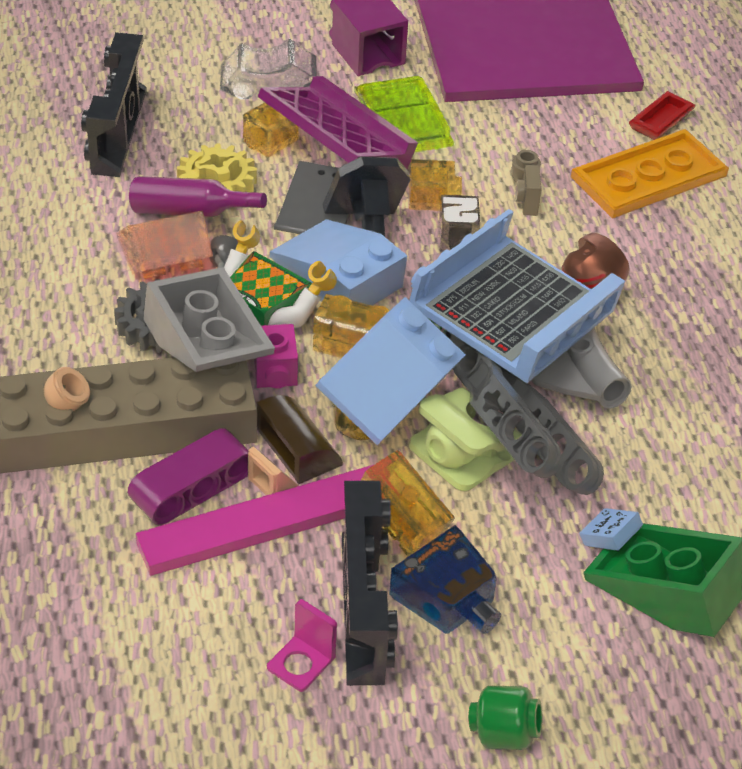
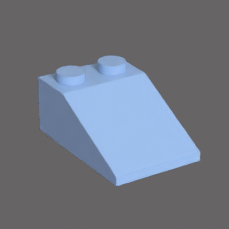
[269,219,407,321]
[315,297,466,445]

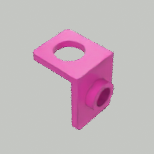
[267,599,337,692]

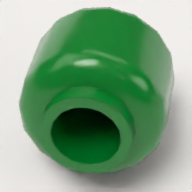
[468,686,543,750]

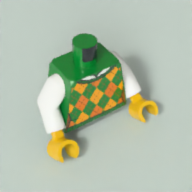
[224,220,337,328]

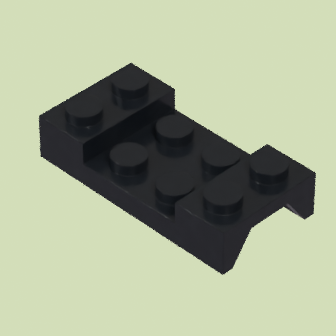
[81,32,147,177]
[341,481,398,686]

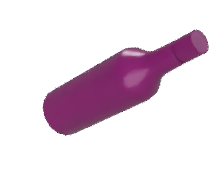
[129,176,267,217]

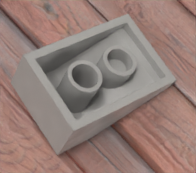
[143,267,275,372]

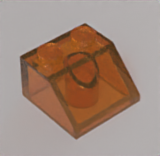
[116,211,213,279]

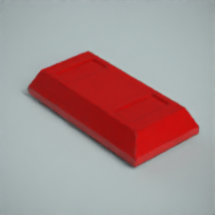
[629,91,696,140]

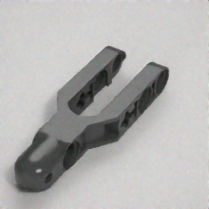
[442,330,604,495]

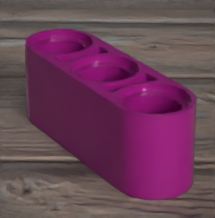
[127,428,248,526]

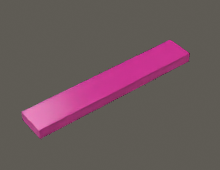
[135,462,400,576]

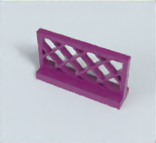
[258,76,418,169]

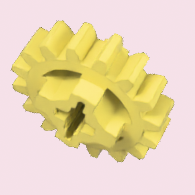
[177,143,257,192]

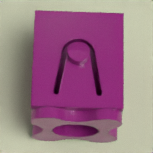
[329,0,409,76]

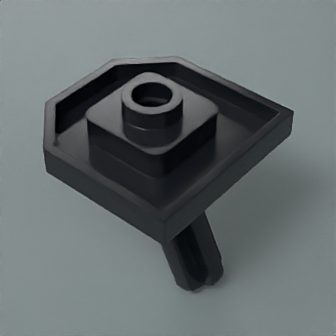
[323,157,411,237]

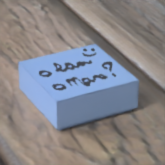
[579,508,643,551]

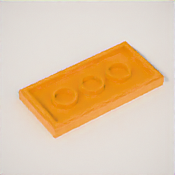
[571,129,729,219]

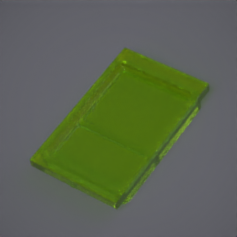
[354,76,454,152]

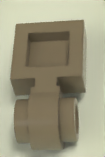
[511,150,542,216]

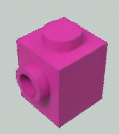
[254,324,298,389]

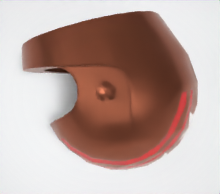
[562,232,630,289]

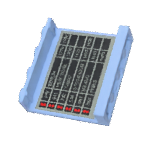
[409,209,625,383]

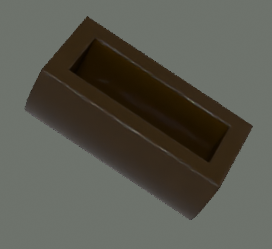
[257,395,343,484]

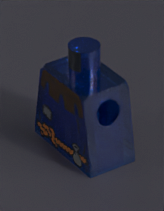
[389,525,501,634]

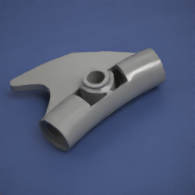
[531,327,632,409]

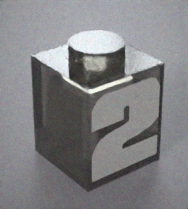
[439,195,480,251]

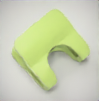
[409,387,522,491]

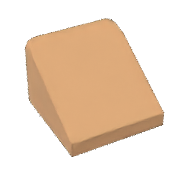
[248,446,299,495]

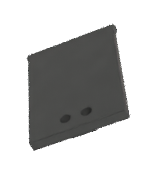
[274,161,350,234]

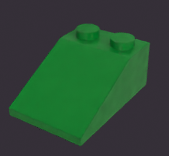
[583,523,742,637]

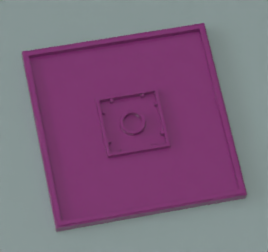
[414,0,644,102]

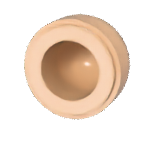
[44,367,90,412]

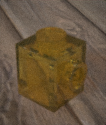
[243,102,299,158]
[409,159,462,211]

